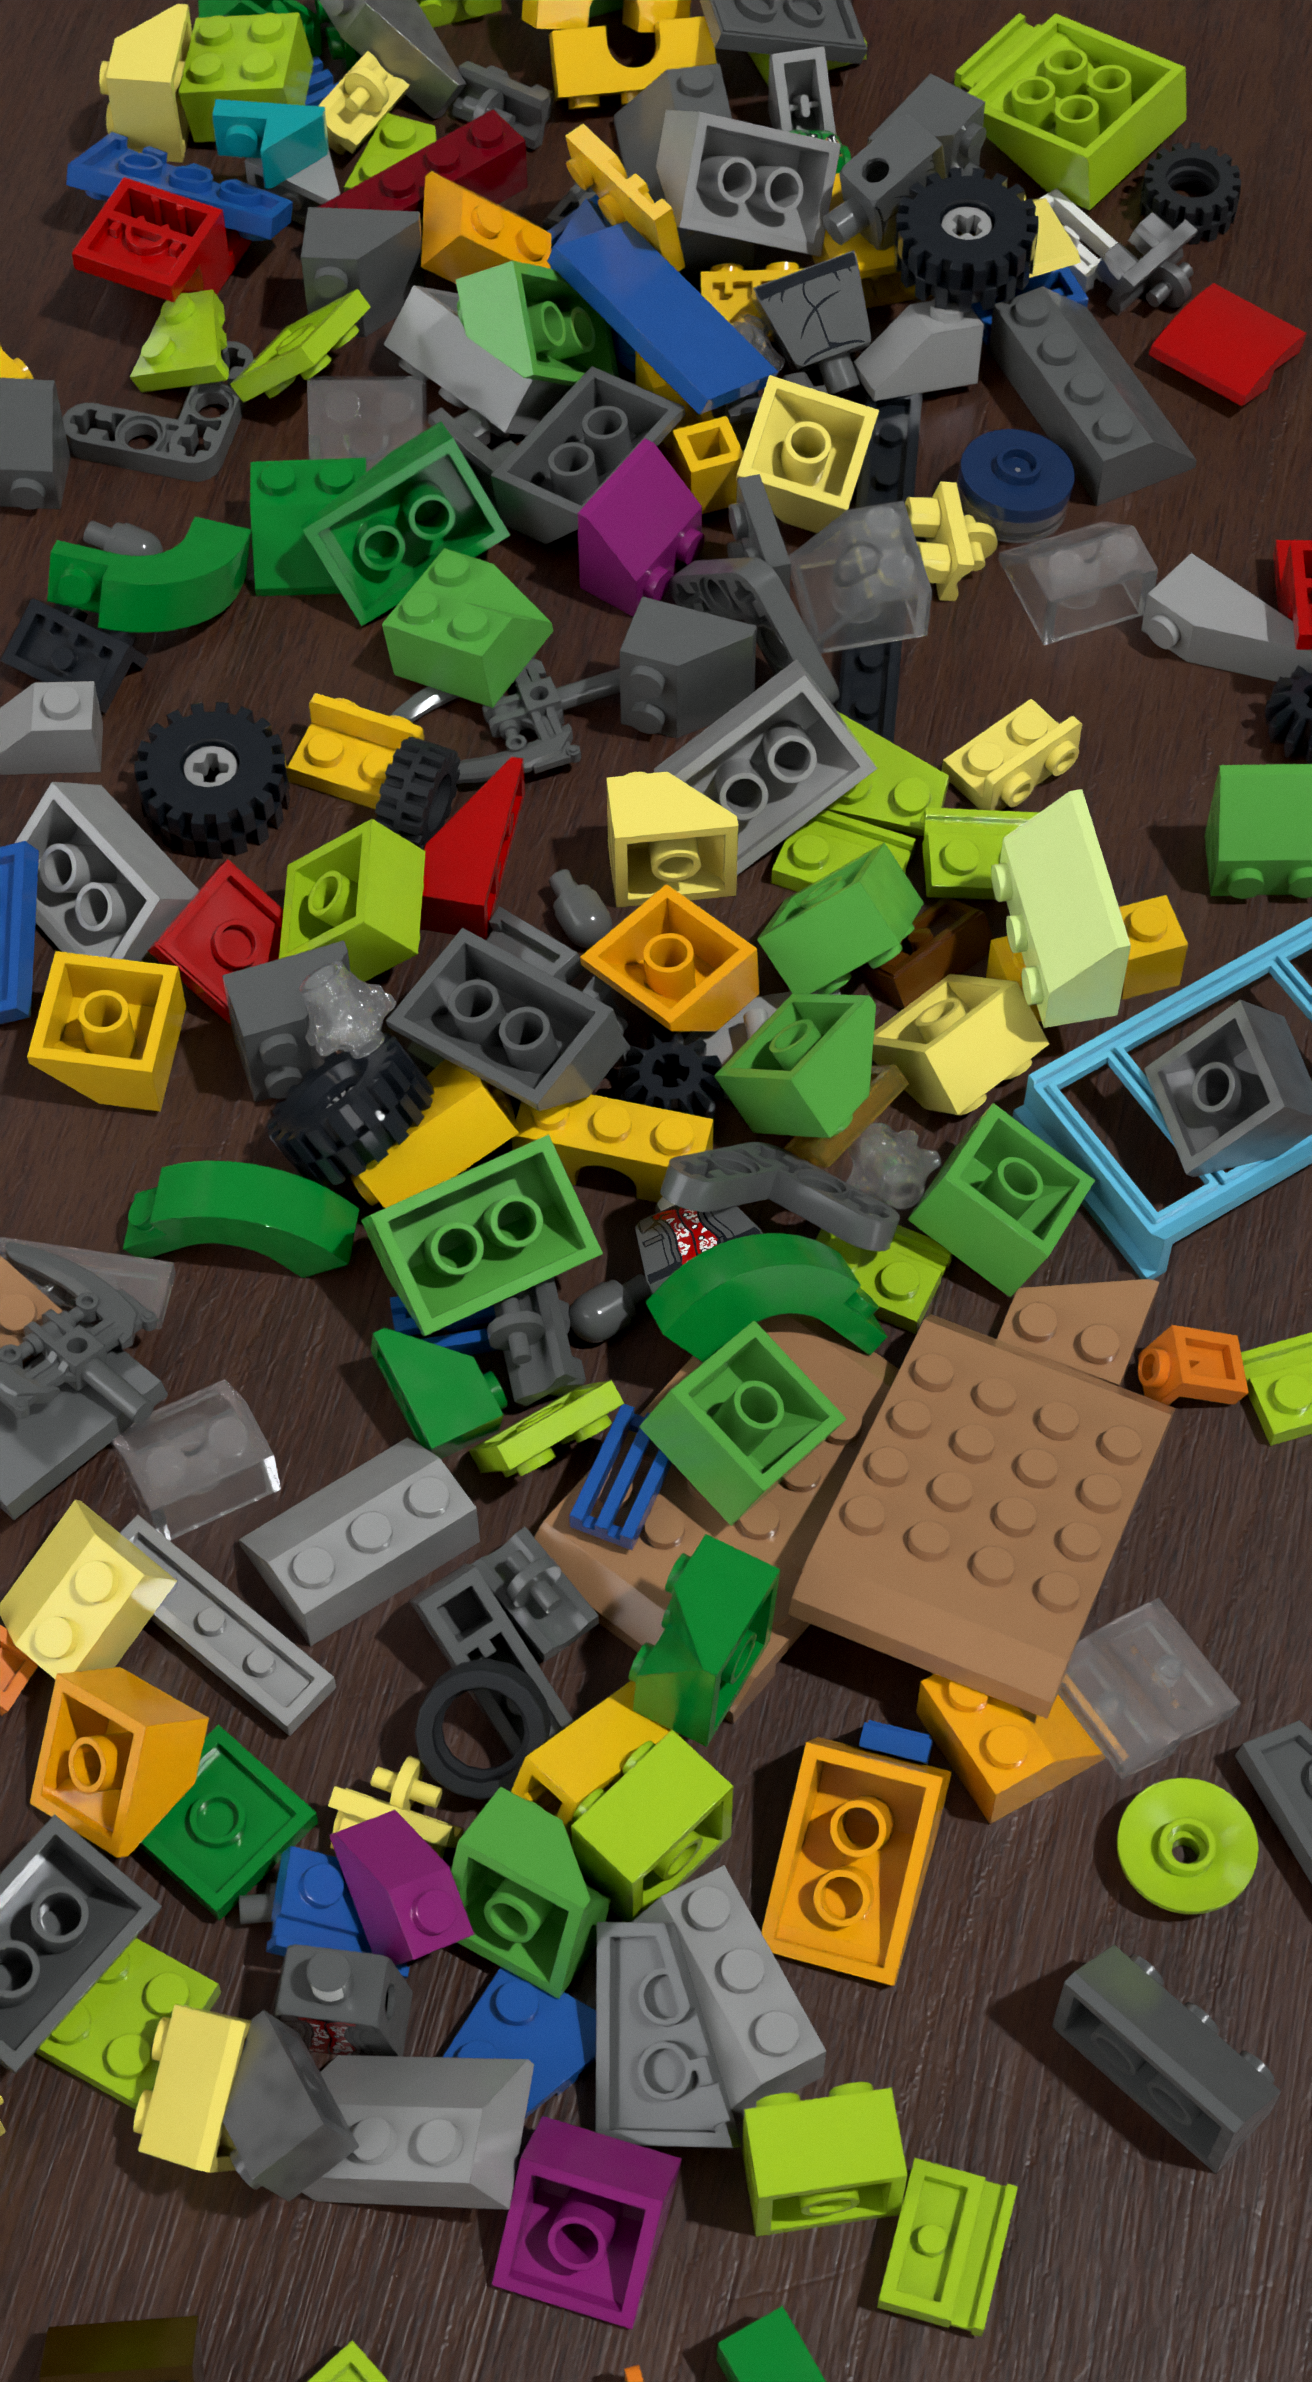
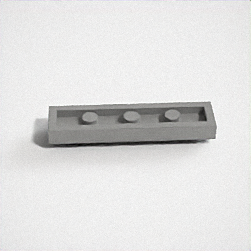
[120,1515,336,1736]

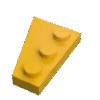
[565,124,685,272]

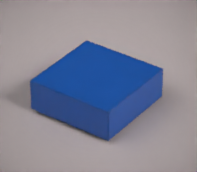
[859,1720,934,1765]

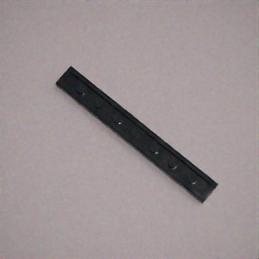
[837,391,923,744]

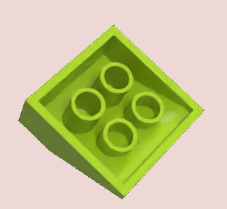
[967,13,1187,210]

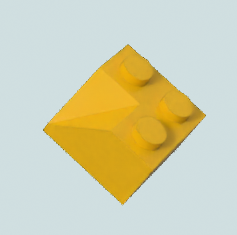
[27,951,186,1112]

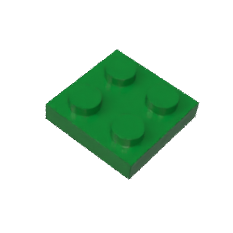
[138,1724,318,1921]

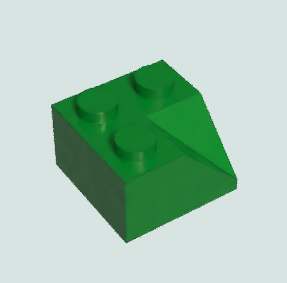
[629,1534,781,1747]

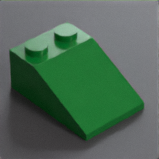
[301,421,510,626]

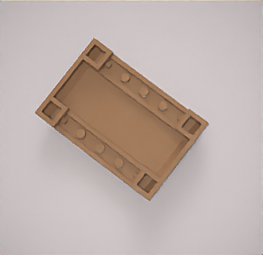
[534,1313,899,1724]
[788,1314,1176,1719]

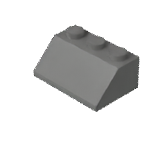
[656,110,841,256]
[384,285,573,438]
[654,659,877,875]
[15,782,198,963]
[239,1437,480,1647]
[632,1865,826,2122]
[302,2055,534,2209]

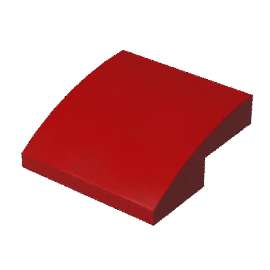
[1148,283,1307,406]

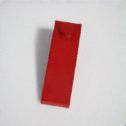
[420,757,525,940]

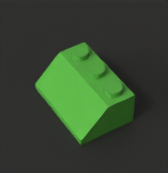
[456,261,620,386]
[1204,764,1312,899]
[361,1134,603,1336]

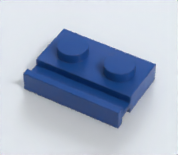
[266,1846,410,1979]

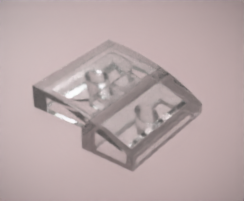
[1058,1598,1241,1779]

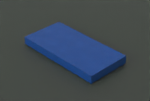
[547,221,779,414]

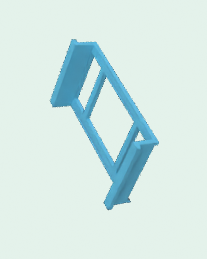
[1013,917,1312,1280]

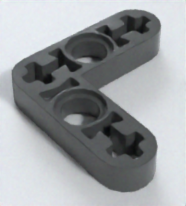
[62,341,254,482]
[668,557,839,705]
[660,1142,900,1251]

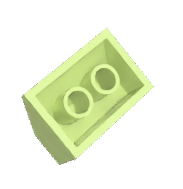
[991,789,1131,1028]

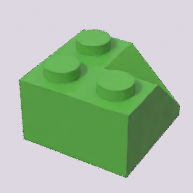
[382,548,553,708]
[757,842,924,994]
[714,994,876,1138]
[907,1103,1095,1297]
[639,1320,847,1526]
[451,1786,611,1999]

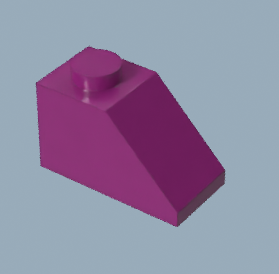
[329,1810,474,1965]

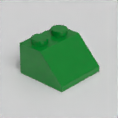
[250,458,367,597]

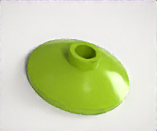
[1117,1778,1258,1914]

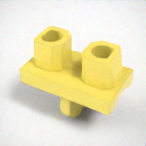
[319,51,410,155]
[898,481,998,601]
[328,1756,464,1859]

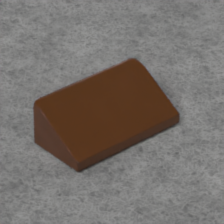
[858,898,994,1010]

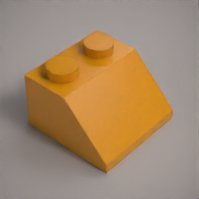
[421,171,552,284]
[580,884,759,1031]
[30,1667,209,1858]
[916,1674,1107,1824]

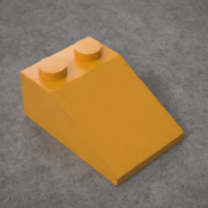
[761,1737,952,1986]

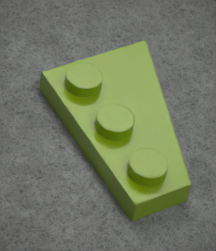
[824,711,949,836]

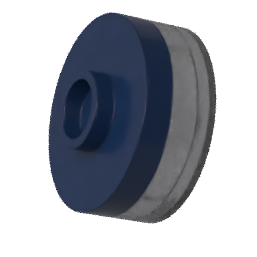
[956,429,1075,543]

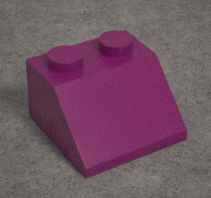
[578,438,705,617]
[492,2116,682,2329]

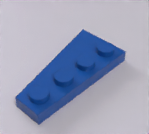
[66,132,293,241]

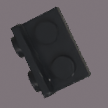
[0,598,149,714]

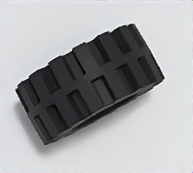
[1140,142,1242,245]
[375,737,460,850]

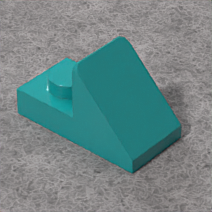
[212,99,329,189]

